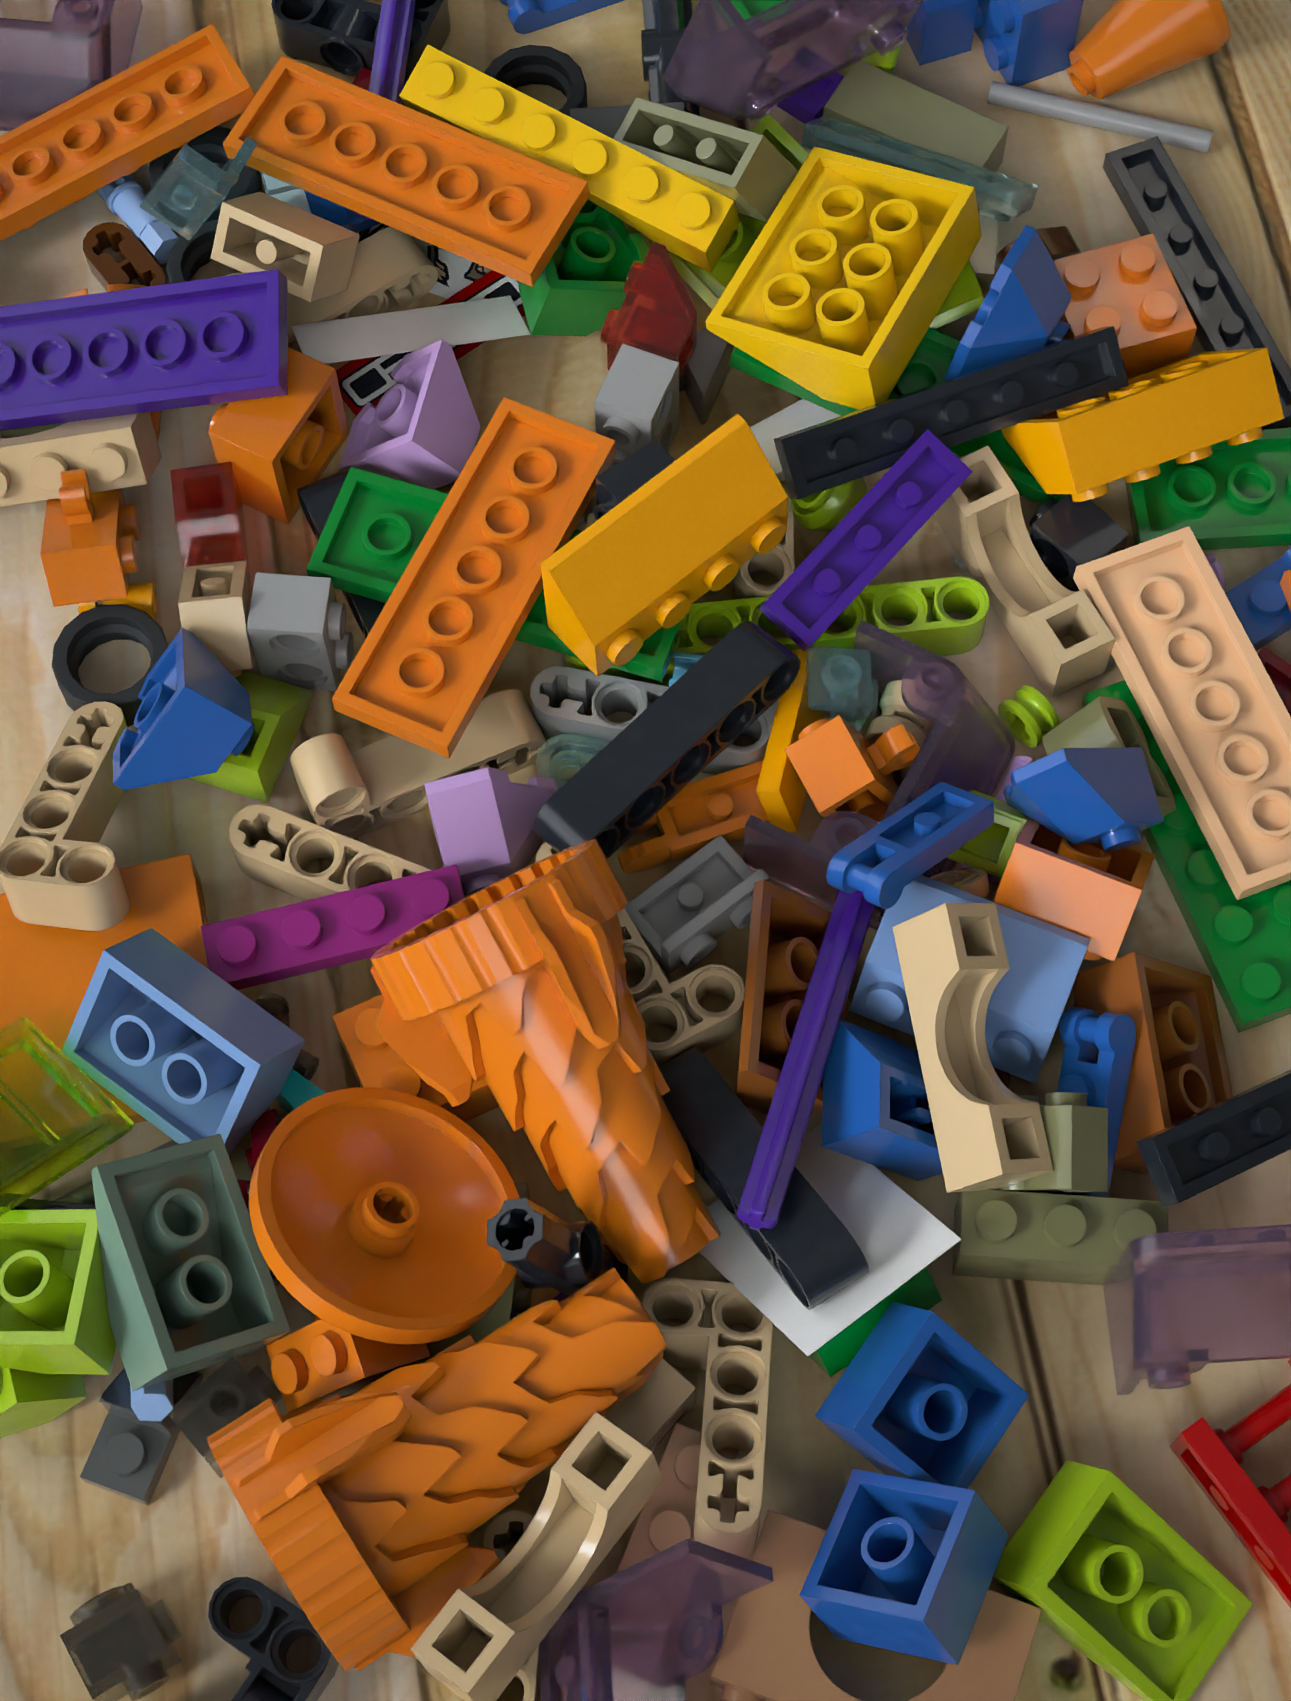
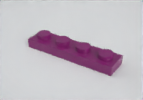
[201,864,465,990]

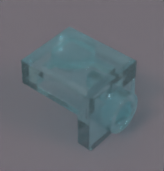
[806,647,878,732]

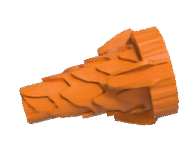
[370,839,720,1284]
[207,1268,667,1672]

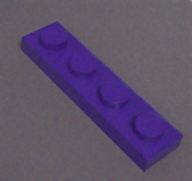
[759,429,973,652]

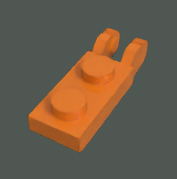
[617,760,772,874]

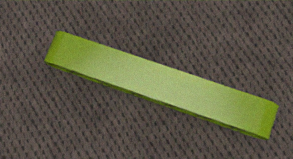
[564,576,989,685]

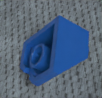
[943,225,1072,380]
[113,627,255,790]
[1003,747,1164,852]

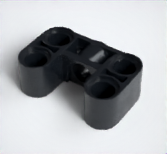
[271,0,451,85]
[208,1577,339,1701]

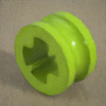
[998,685,1060,748]

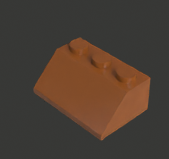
[737,880,848,1115]
[1072,952,1233,1174]

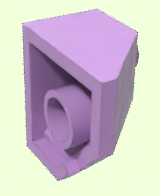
[338,339,481,489]
[424,767,557,898]

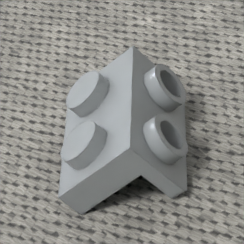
[624,835,771,974]

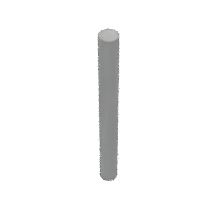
[987,81,1213,153]

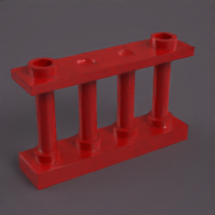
[1169,1358,1291,1608]

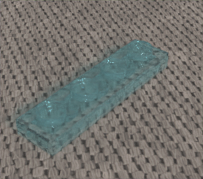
[801,116,1038,221]

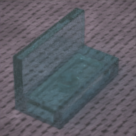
[139,137,258,240]

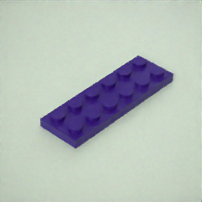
[0,269,288,430]

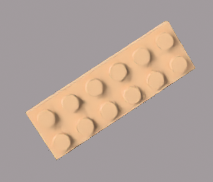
[1073,526,1291,900]

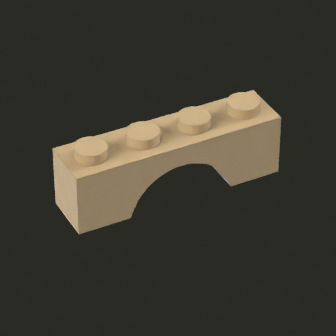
[0,412,162,507]
[933,446,1115,698]
[892,903,1053,1193]
[411,1412,664,1701]

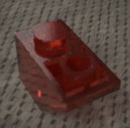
[601,241,697,381]
[170,462,252,593]

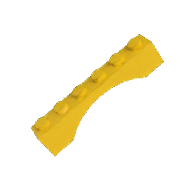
[399,45,740,273]

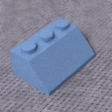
[849,875,1091,1083]
[60,928,305,1155]

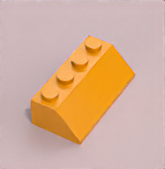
[1001,347,1284,502]
[540,413,788,677]

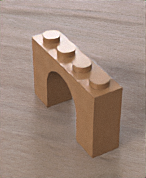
[711,1509,1042,1701]

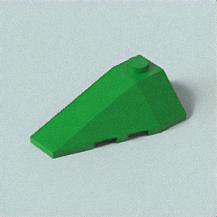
[518,199,661,337]

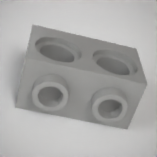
[594,344,679,469]
[247,572,353,691]

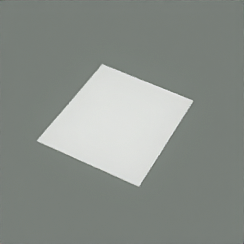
[699,1123,962,1356]

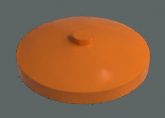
[249,1087,520,1345]

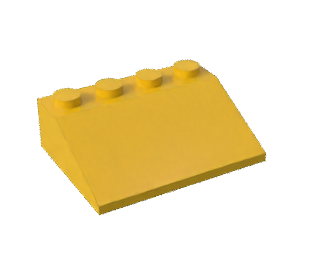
[705,146,982,410]

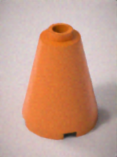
[1067,0,1231,100]

